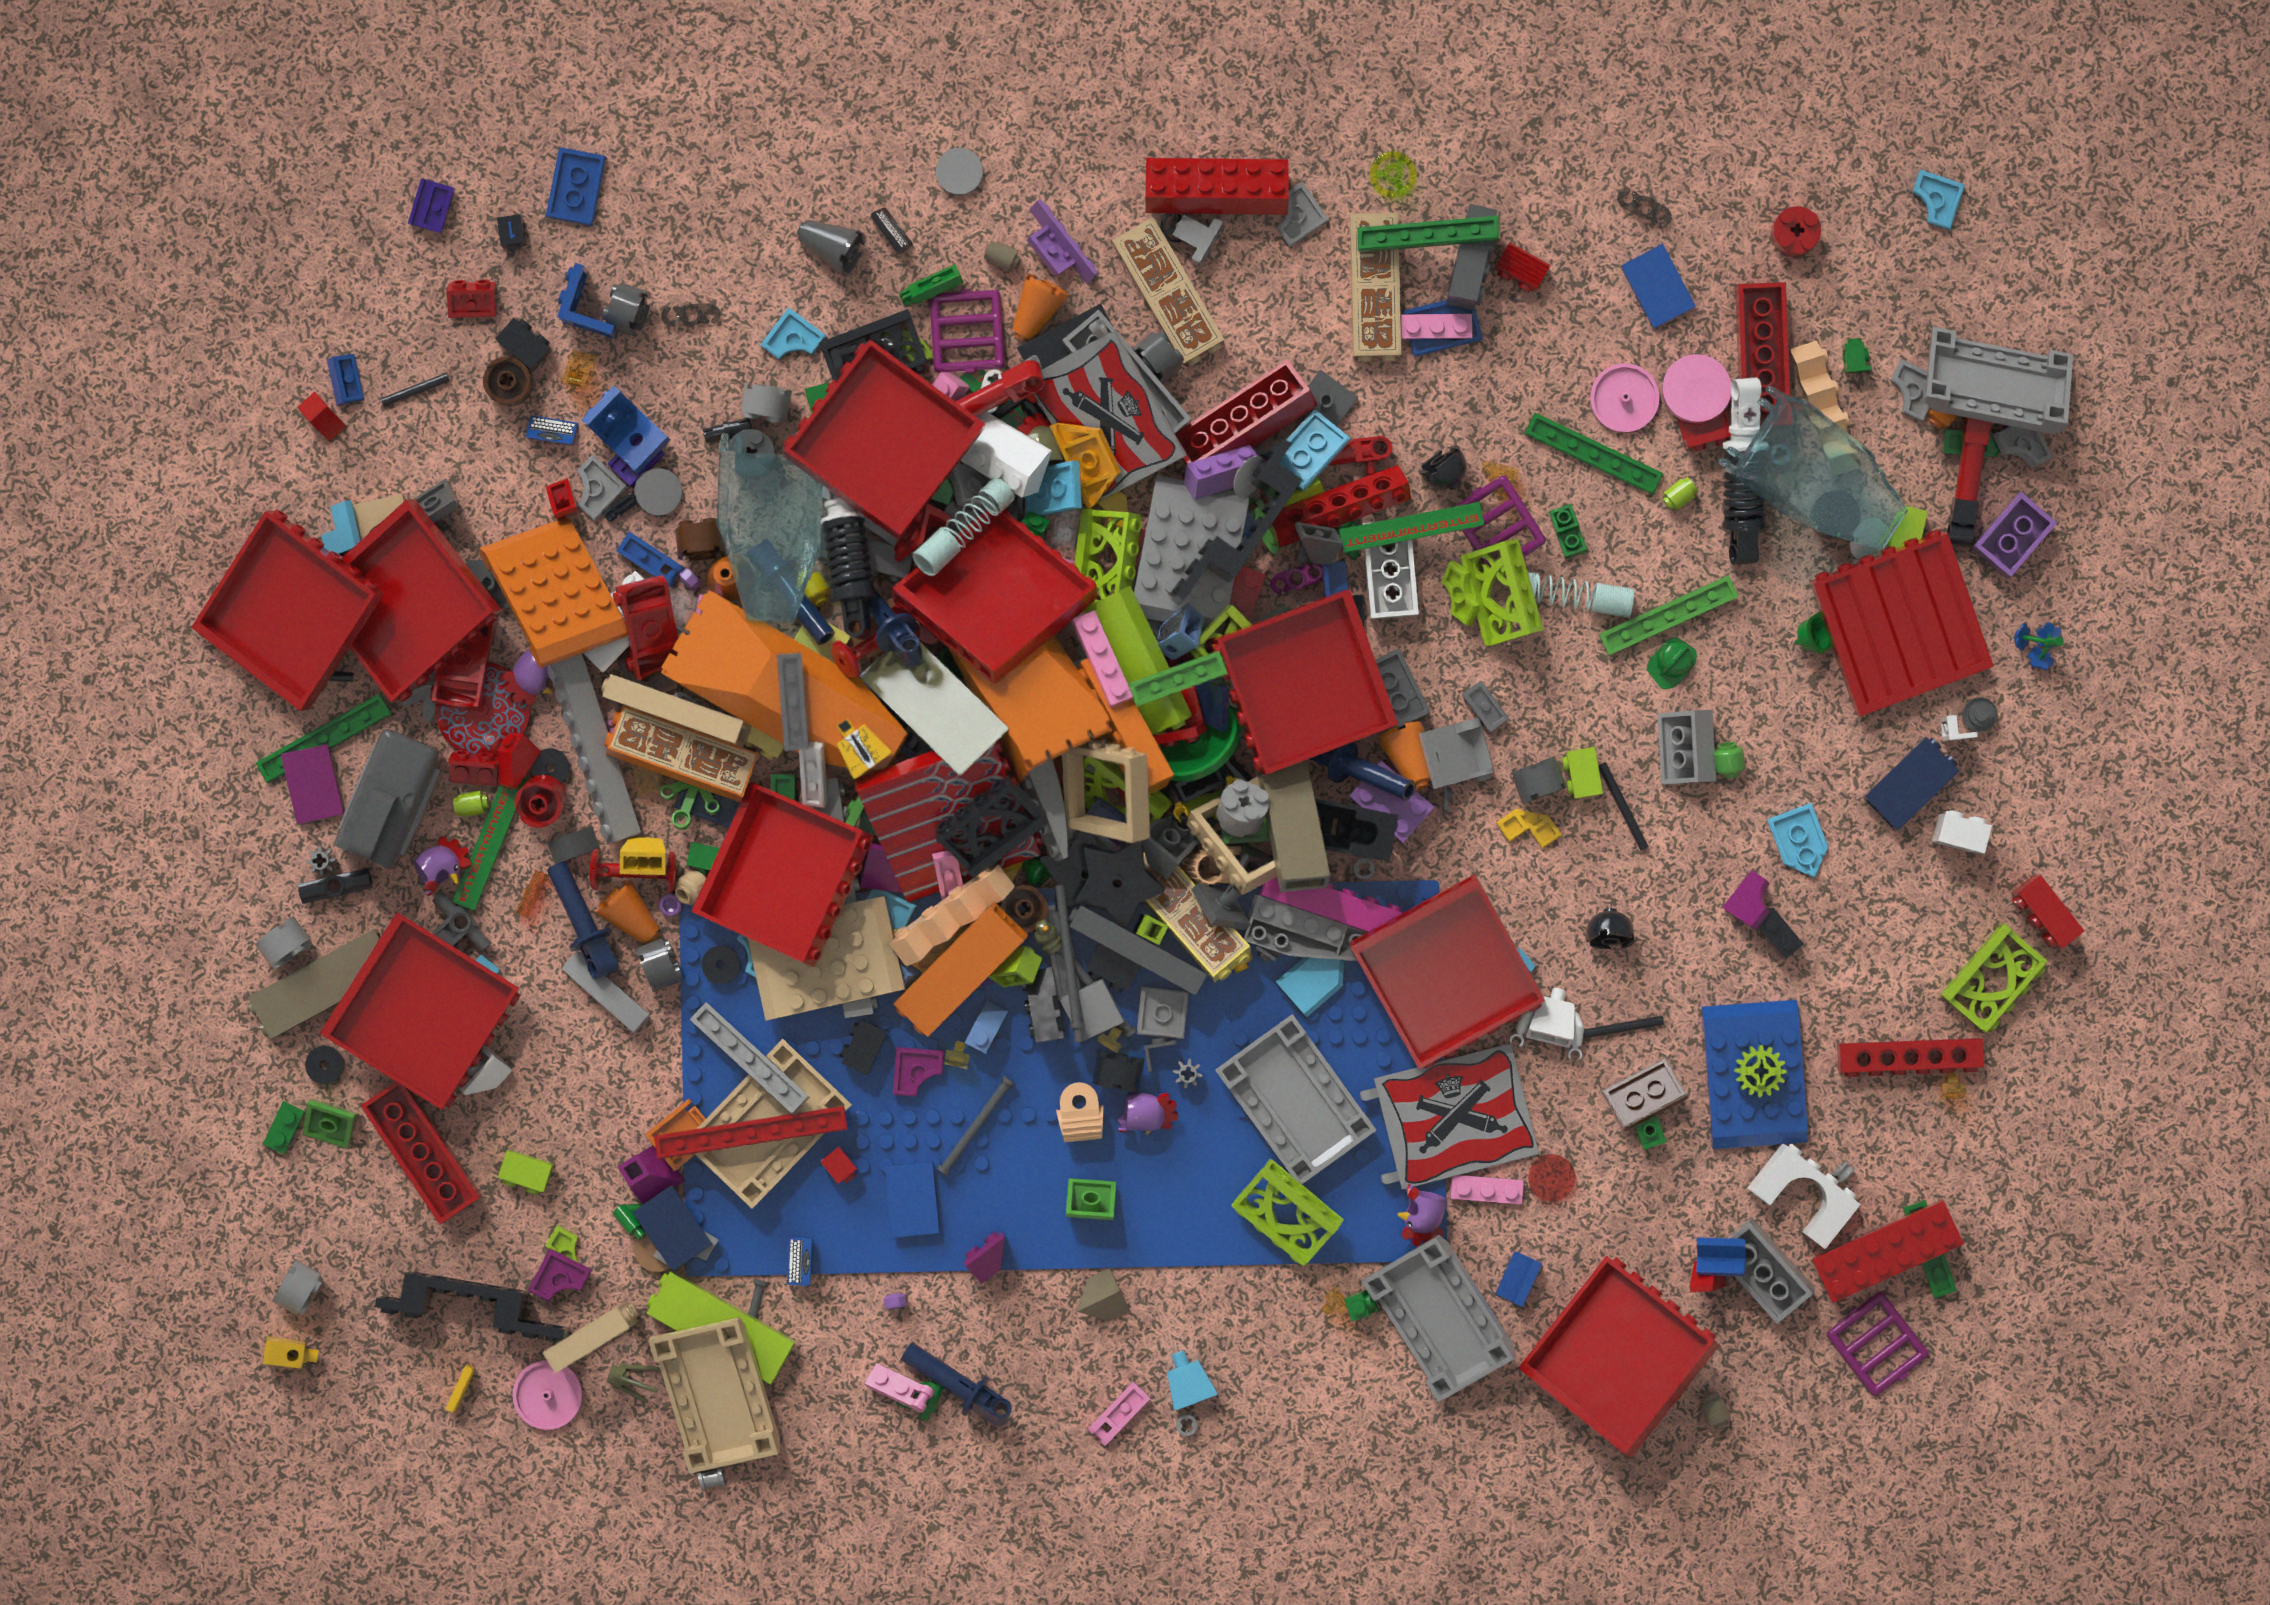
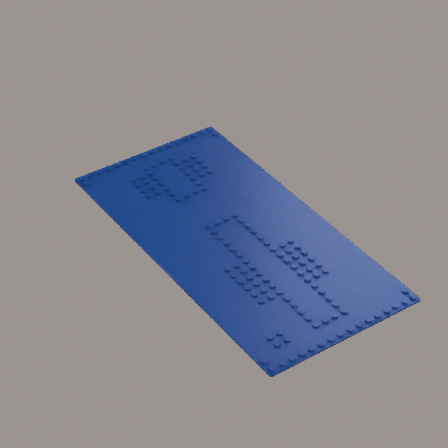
[679,880,1447,1277]

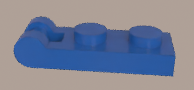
[616,531,685,587]

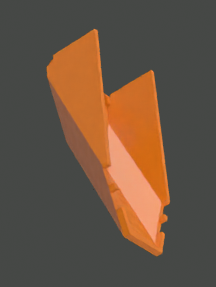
[661,590,909,773]
[947,636,1112,783]

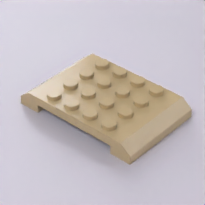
[747,896,906,1021]
[695,1039,852,1209]
[648,1317,780,1474]

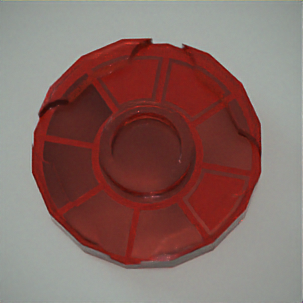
[1528,1154,1576,1202]

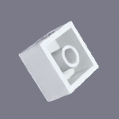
[1932,810,1992,854]

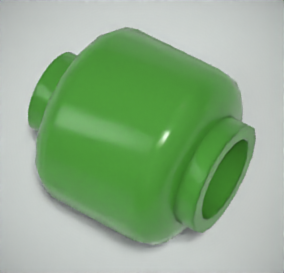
[1714,742,1745,778]

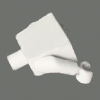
[1510,988,1584,1060]

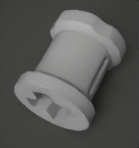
[697,1467,726,1492]

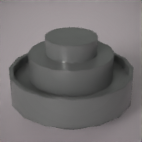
[1962,697,1998,732]

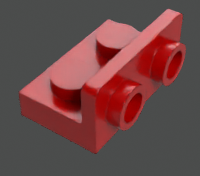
[446,279,497,318]
[448,750,498,787]

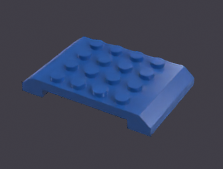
[1701,1000,1808,1149]

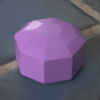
[679,567,702,591]
[659,893,684,917]
[884,1293,907,1310]

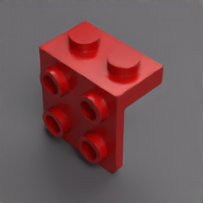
[1677,410,1731,452]
[894,504,951,562]
[1153,686,1207,747]

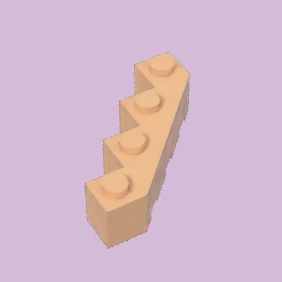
[1790,341,1861,477]
[889,865,1015,966]

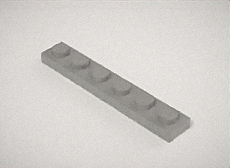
[690,1002,810,1115]

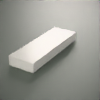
[799,741,828,808]

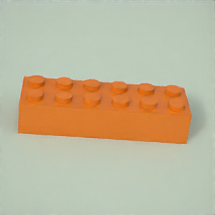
[1077,658,1174,795]

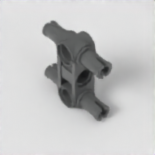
[432,892,491,952]

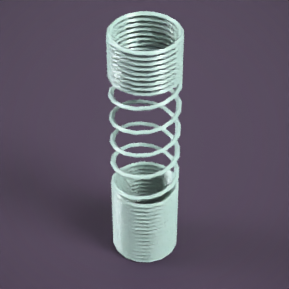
[913,478,1014,576]
[1528,572,1635,618]

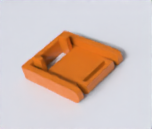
[644,1099,706,1172]

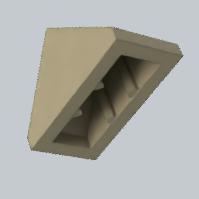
[1077,1268,1130,1321]

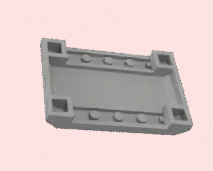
[1924,327,2073,434]
[1134,475,1249,634]
[1215,1014,1376,1184]
[1361,1235,1517,1402]

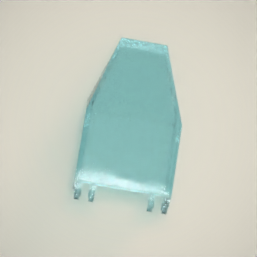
[1718,386,1908,550]
[716,433,823,622]

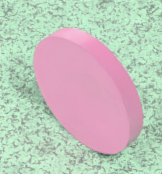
[1662,354,1731,424]
[1590,363,1659,433]
[513,1360,583,1430]

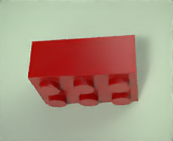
[2011,875,2085,949]

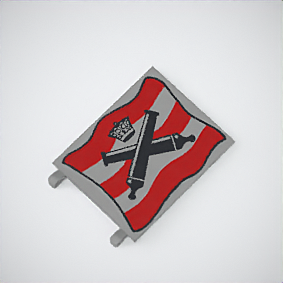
[1025,319,1186,503]
[1360,1043,1539,1190]

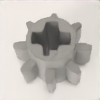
[306,846,337,876]
[1173,1059,1202,1088]

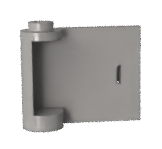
[1419,718,1494,789]

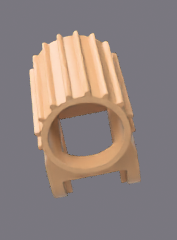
[1181,846,1242,886]
[1056,1082,1104,1142]

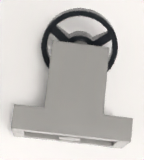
[1161,213,1224,268]

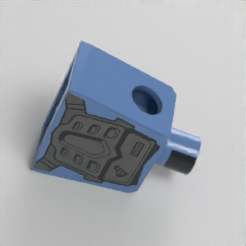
[1157,603,1205,660]

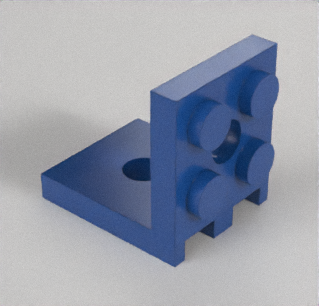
[557,263,618,340]
[582,386,670,474]

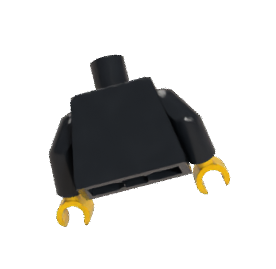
[1166,763,1238,823]

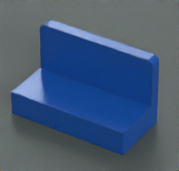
[1322,561,1348,597]
[1696,1237,1746,1276]
[1496,1251,1542,1307]

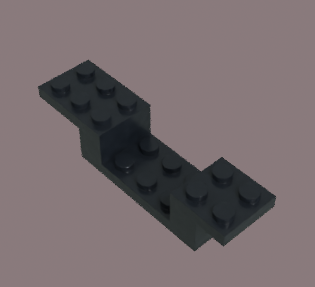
[1171,438,1302,605]
[375,1271,571,1343]

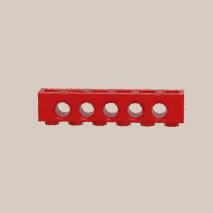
[1269,465,1411,548]
[1837,1038,1984,1077]

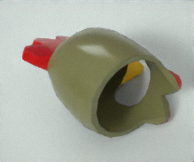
[1017,413,1066,466]

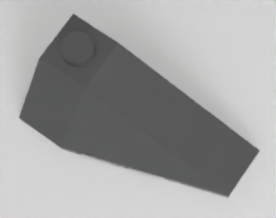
[1142,812,1219,880]

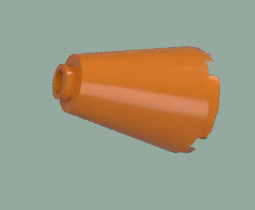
[1012,273,1069,342]
[706,554,753,601]
[1379,721,1431,791]
[594,879,660,944]

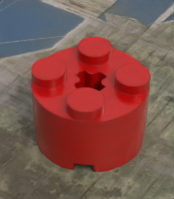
[1771,206,1821,257]
[514,775,567,828]

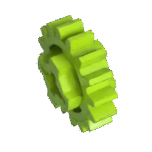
[1734,1045,1787,1097]

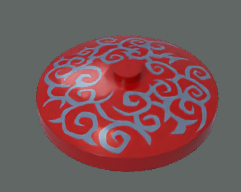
[435,662,531,756]

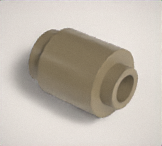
[984,241,1020,272]
[1700,1392,1731,1429]

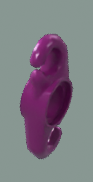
[1270,563,1324,594]

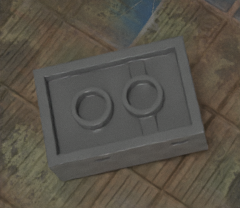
[1376,648,1431,732]

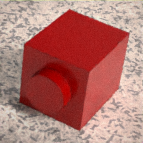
[820,1146,858,1184]

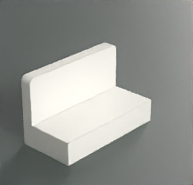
[1940,715,1978,742]

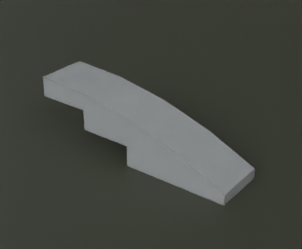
[562,951,651,1033]

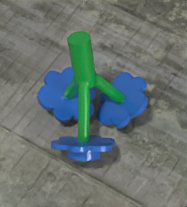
[2014,622,2064,670]

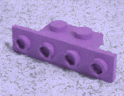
[1027,199,1098,284]

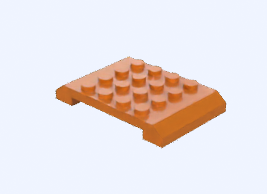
[479,517,627,669]

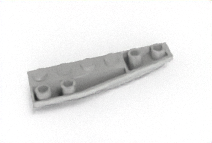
[1001,751,1068,862]
[1243,895,1367,961]

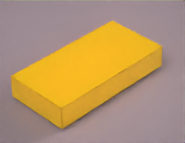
[446,1364,476,1413]

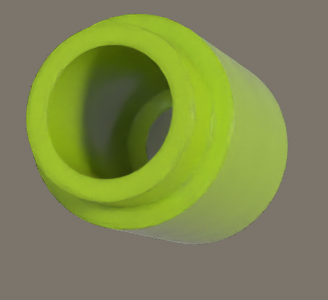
[1662,477,1699,511]
[453,790,490,817]

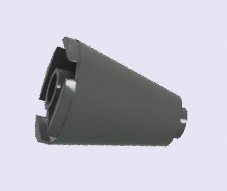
[797,220,866,276]

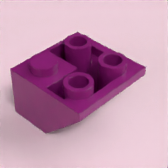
[617,1145,685,1205]
[963,1231,1005,1284]

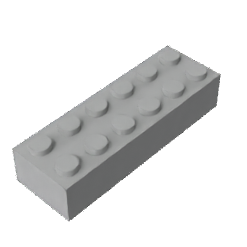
[1061,309,1191,434]

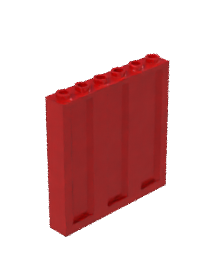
[1809,529,1994,717]

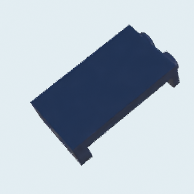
[1862,737,1959,831]

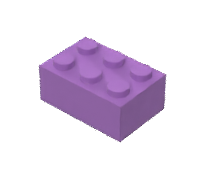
[1971,492,2057,579]
[1348,760,1434,843]

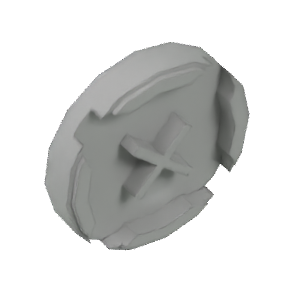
[936,148,983,195]
[634,468,682,516]

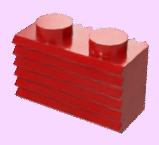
[1494,242,1551,293]

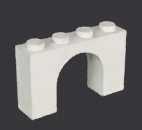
[1747,1143,1861,1249]

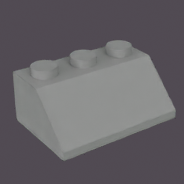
[1657,710,1716,785]

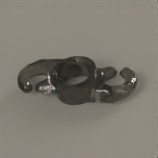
[1617,188,1672,227]
[661,303,721,327]

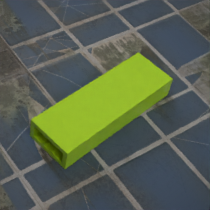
[1083,586,1192,735]
[646,1271,797,1384]

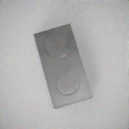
[1462,681,1509,733]

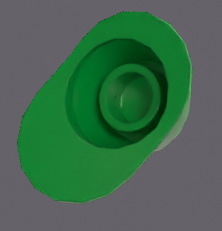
[1794,611,1832,654]
[1646,637,1697,689]

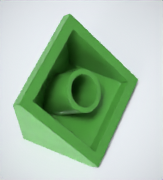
[303,1099,359,1149]
[1066,1178,1116,1220]

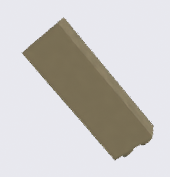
[1256,759,1330,892]
[248,929,381,1039]

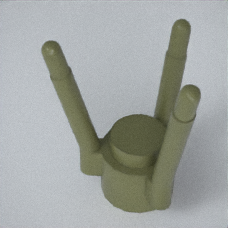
[607,1362,661,1403]

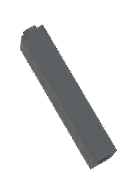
[1068,906,1207,995]

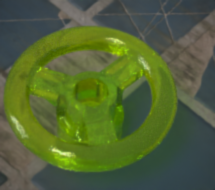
[1369,151,1417,198]

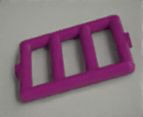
[930,289,1005,374]
[1454,475,1546,568]
[1826,1292,1929,1396]

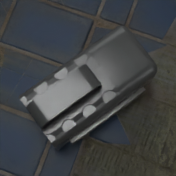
[333,729,443,870]

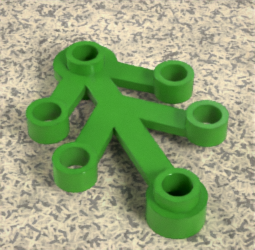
[660,781,720,830]

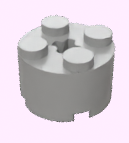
[740,382,792,423]
[1216,779,1269,837]
[255,916,313,970]
[272,1260,323,1315]

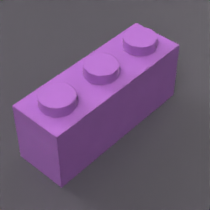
[1184,445,1261,500]

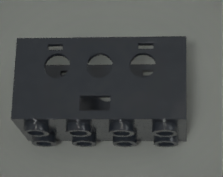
[1315,799,1398,862]

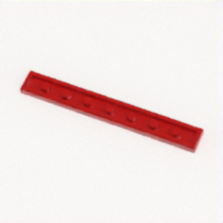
[654,1106,847,1159]

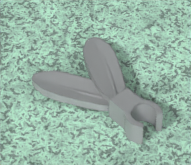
[401,672,436,722]

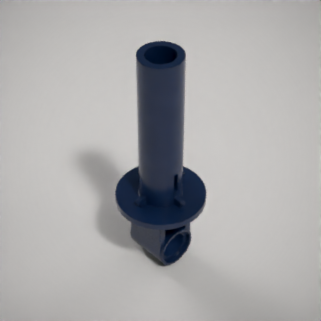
[746,540,835,645]
[868,587,923,667]
[1309,742,1416,801]
[547,861,618,980]
[901,1342,1012,1426]

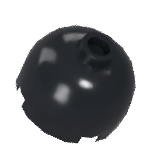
[1418,445,1467,490]
[1587,908,1634,949]

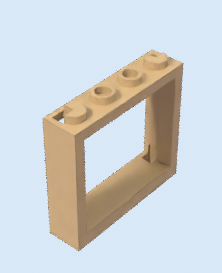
[1062,740,1150,843]
[1187,777,1277,895]
[543,1301,639,1373]

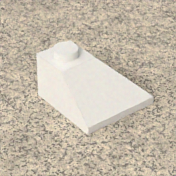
[458,1045,512,1095]

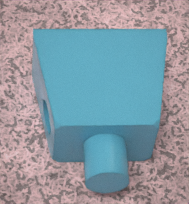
[1167,1350,1217,1411]

